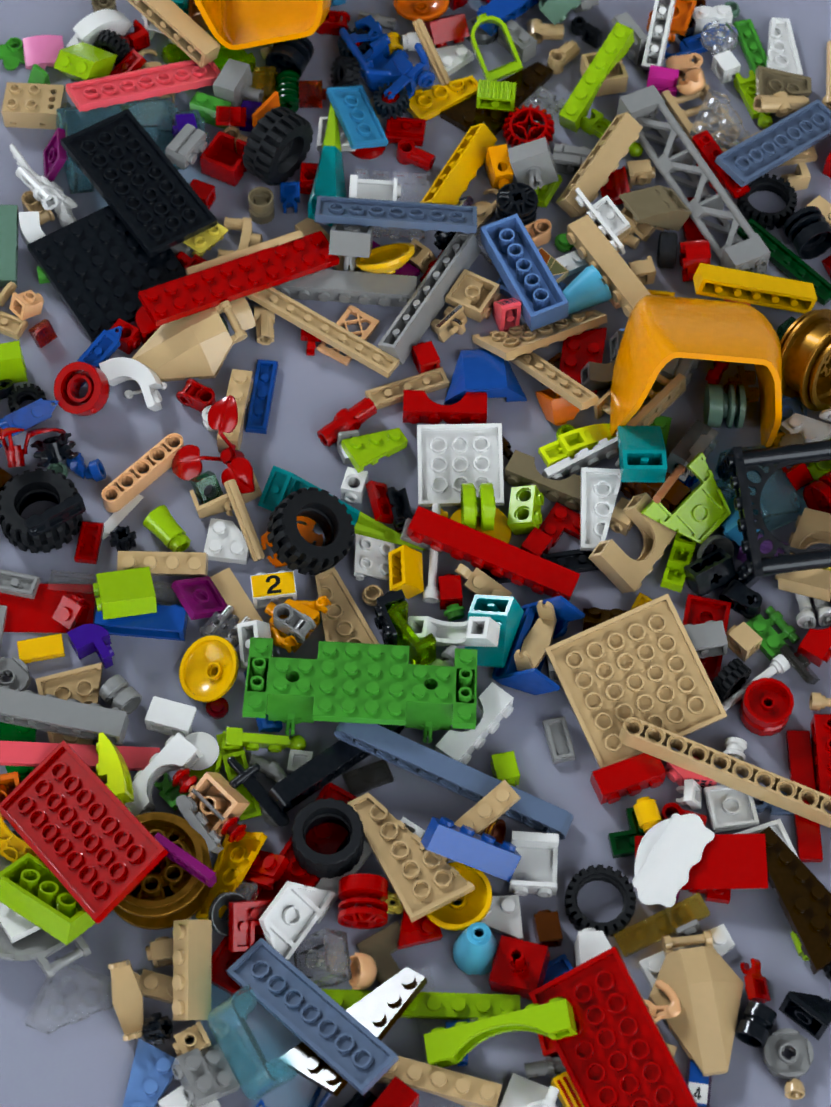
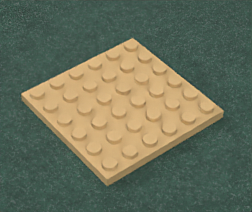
[544,594,727,769]

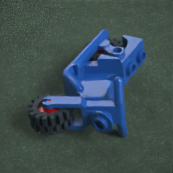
[337,15,435,119]

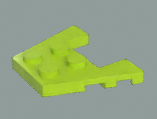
[641,452,731,544]

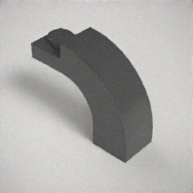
[581,330,624,391]

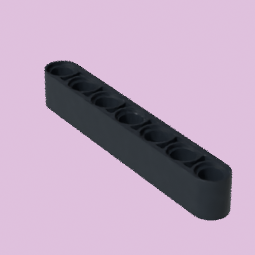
[268,724,405,812]

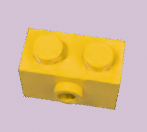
[388,545,424,599]

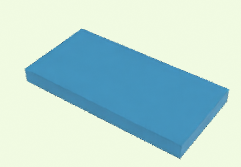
[326,85,389,149]

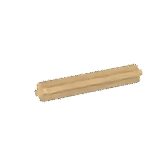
[412,19,451,86]
[224,479,265,562]

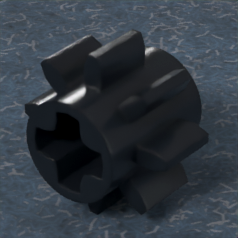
[434,231,456,250]
[110,526,137,552]
[142,1012,173,1045]

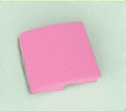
[22,35,64,70]

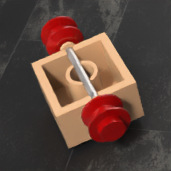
[172,769,250,843]

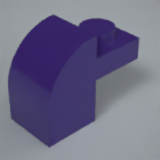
[67,624,114,669]

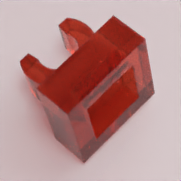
[29,319,57,348]

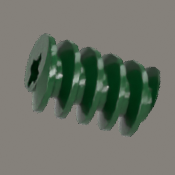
[275,70,300,112]

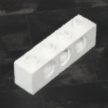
[641,0,676,70]

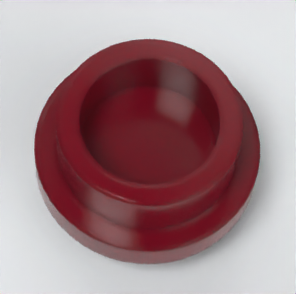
[206,697,229,719]

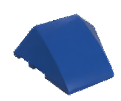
[444,349,527,404]

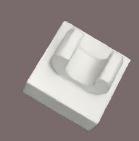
[676,779,702,810]

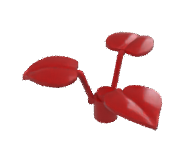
[172,395,255,494]
[0,427,66,468]

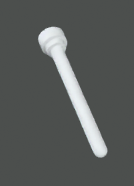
[422,503,441,604]
[721,654,790,711]

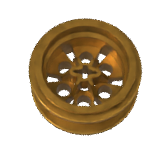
[780,309,831,411]
[113,812,212,930]

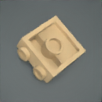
[445,269,501,323]

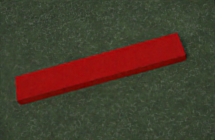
[786,731,823,862]

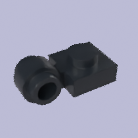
[571,16,602,49]

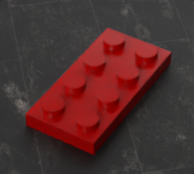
[682,594,731,683]

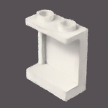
[349,175,401,201]
[509,831,559,898]

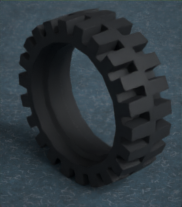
[737,174,797,230]
[564,865,636,938]

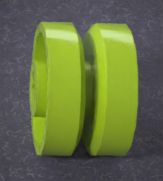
[461,483,496,531]

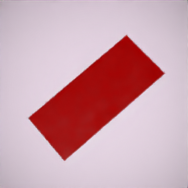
[0,584,96,633]
[635,833,768,891]

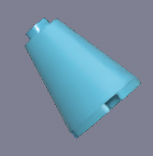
[562,265,612,315]
[453,922,499,976]

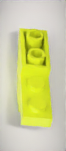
[538,423,616,467]
[96,732,134,805]

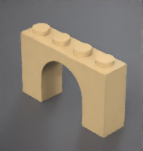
[588,493,677,594]
[775,508,831,602]

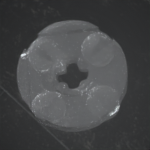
[700,21,738,55]

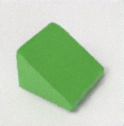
[28,64,50,84]

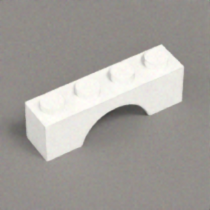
[405,616,501,647]
[435,682,514,765]
[125,732,203,816]

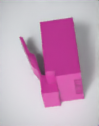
[646,65,679,97]

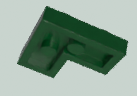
[608,807,646,858]

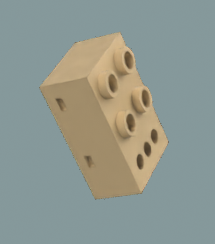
[1,82,67,130]

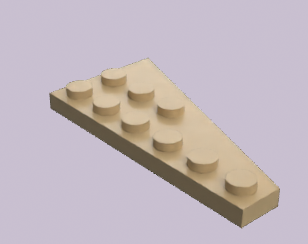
[347,792,475,923]

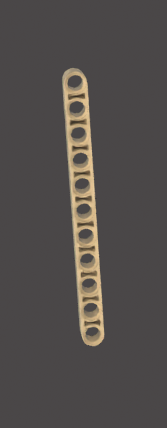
[619,717,831,828]

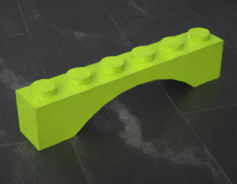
[558,22,634,133]
[423,997,577,1068]

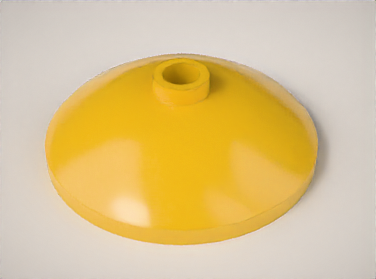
[356,242,415,274]
[179,635,239,702]
[426,862,492,931]

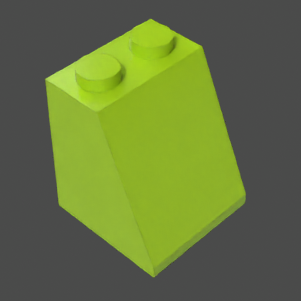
[53,42,117,82]

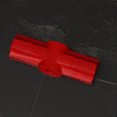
[317,397,377,447]

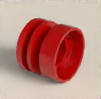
[338,873,388,929]

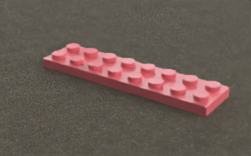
[65,60,221,112]

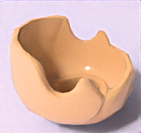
[676,69,706,96]
[347,952,377,990]

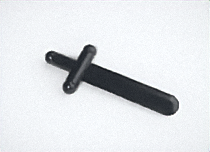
[227,756,289,827]

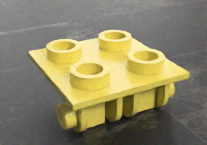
[182,223,228,258]

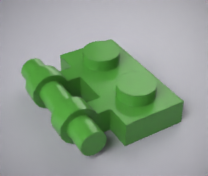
[746,606,800,661]

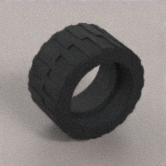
[292,798,364,879]

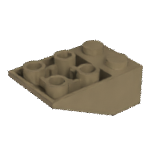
[619,185,692,231]

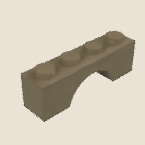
[504,450,581,511]

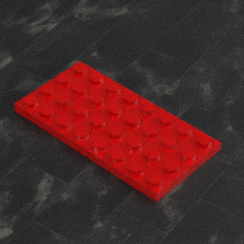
[0,740,169,924]
[528,946,699,1107]

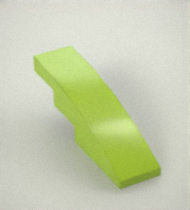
[660,533,697,593]
[216,733,262,821]

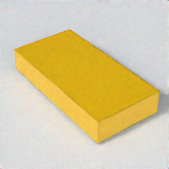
[17,633,65,664]

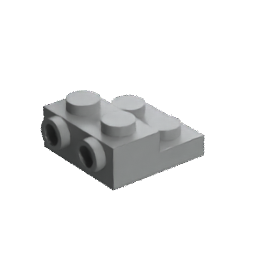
[611,12,647,66]
[172,1044,240,1107]

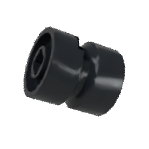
[735,1001,777,1048]

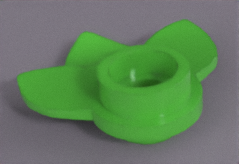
[0,37,25,71]

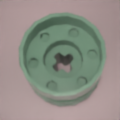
[703,383,747,428]

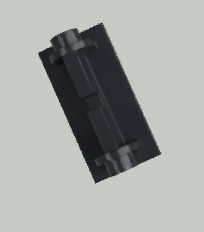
[386,487,413,533]

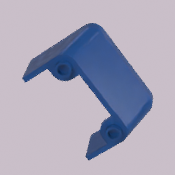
[492,595,585,695]

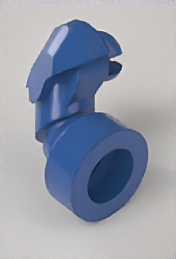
[66,453,106,482]

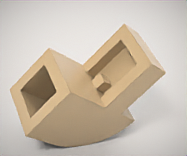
[230,297,256,331]

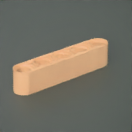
[101,433,184,513]

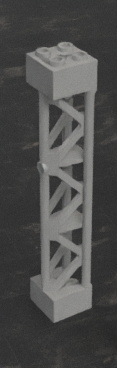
[617,85,771,275]

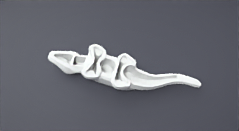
[9,143,78,227]

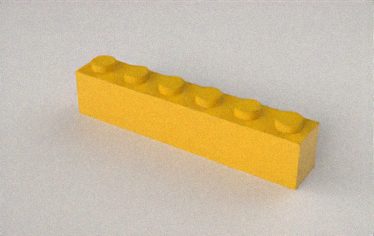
[420,123,497,205]
[693,263,817,314]

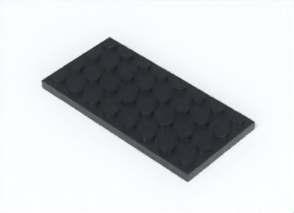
[61,109,218,258]

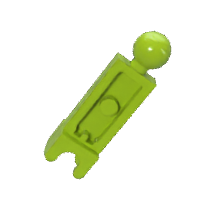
[733,70,773,129]
[580,108,644,157]
[222,727,306,753]

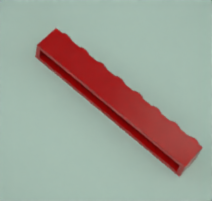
[407,506,580,601]

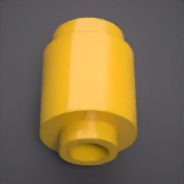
[633,796,662,833]

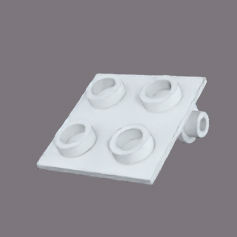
[354,534,395,581]

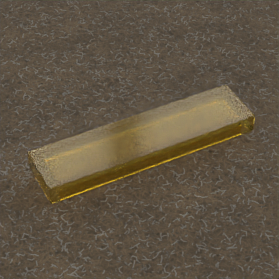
[614,893,711,957]

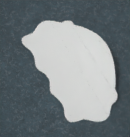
[632,813,715,907]

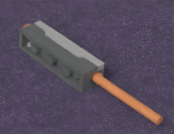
[653,420,719,503]

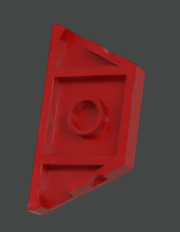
[559,327,607,395]

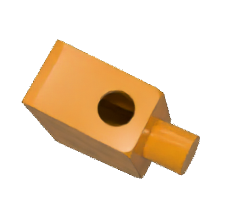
[484,144,514,190]

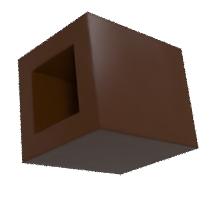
[532,910,563,948]

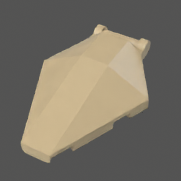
[131,300,248,382]
[648,930,744,1076]

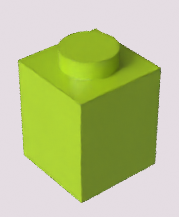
[490,751,520,787]

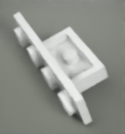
[575,188,631,255]

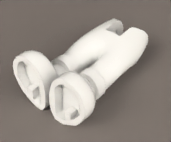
[795,594,831,629]

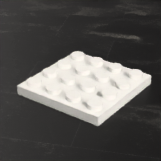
[417,423,504,507]

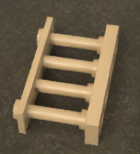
[661,83,739,154]
[594,373,686,426]

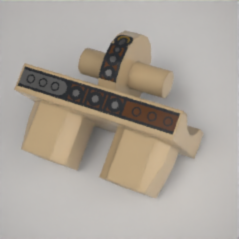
[430,304,468,343]

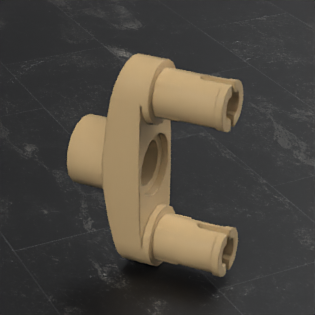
[217,217,263,257]

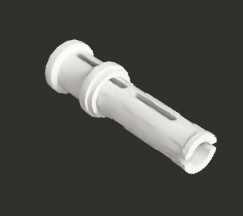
[15,166,59,210]

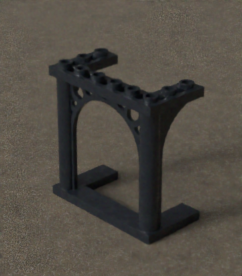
[717,440,831,588]

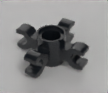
[30,433,79,467]

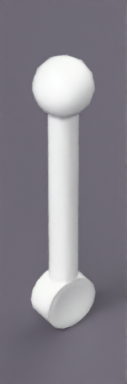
[124,382,167,399]

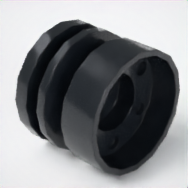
[265,37,314,78]
[495,182,538,226]
[783,206,831,260]

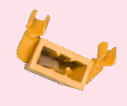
[265,596,332,653]

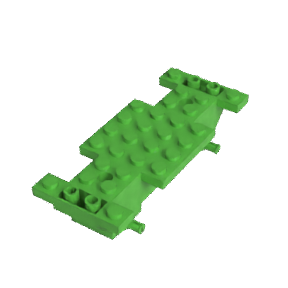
[242,637,478,743]

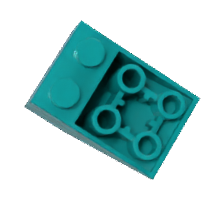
[617,426,667,483]
[465,594,524,668]

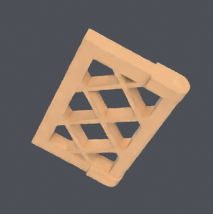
[316,305,380,366]

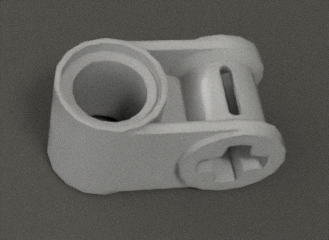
[273,603,316,644]

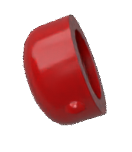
[54,362,110,416]

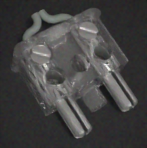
[199,605,251,649]

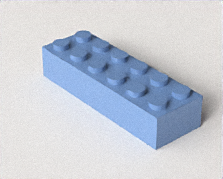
[480,214,569,331]

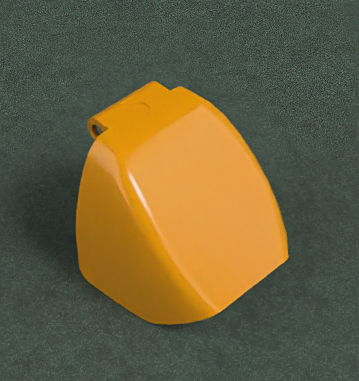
[194,0,332,50]
[610,295,782,448]

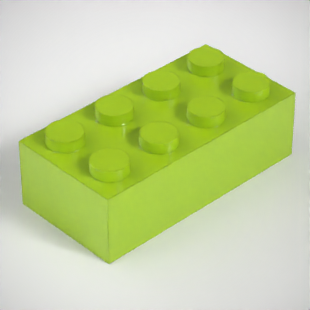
[0,853,96,945]

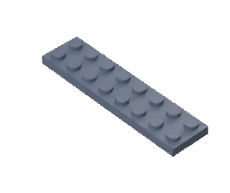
[714,99,831,188]
[315,196,477,234]
[226,938,399,1095]

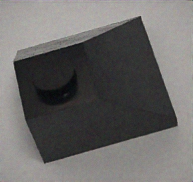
[778,991,831,1040]

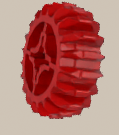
[503,104,555,147]

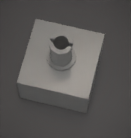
[213,58,264,107]
[508,137,559,190]
[329,223,374,271]

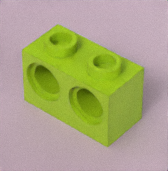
[507,485,544,535]

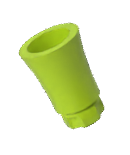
[143,505,191,552]

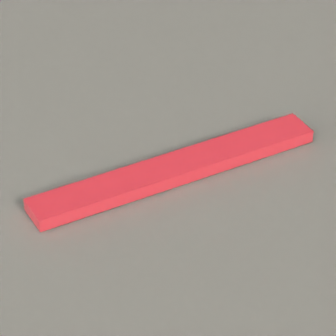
[0,741,160,771]

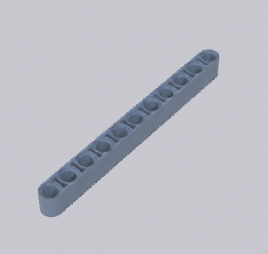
[334,722,574,840]

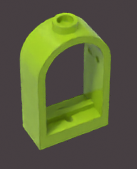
[470,13,523,81]

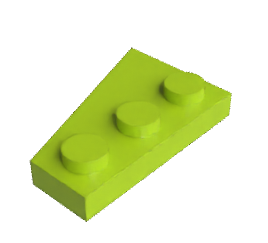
[341,428,408,473]

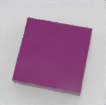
[43,128,67,182]
[171,576,227,620]

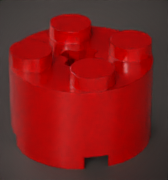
[679,239,711,282]

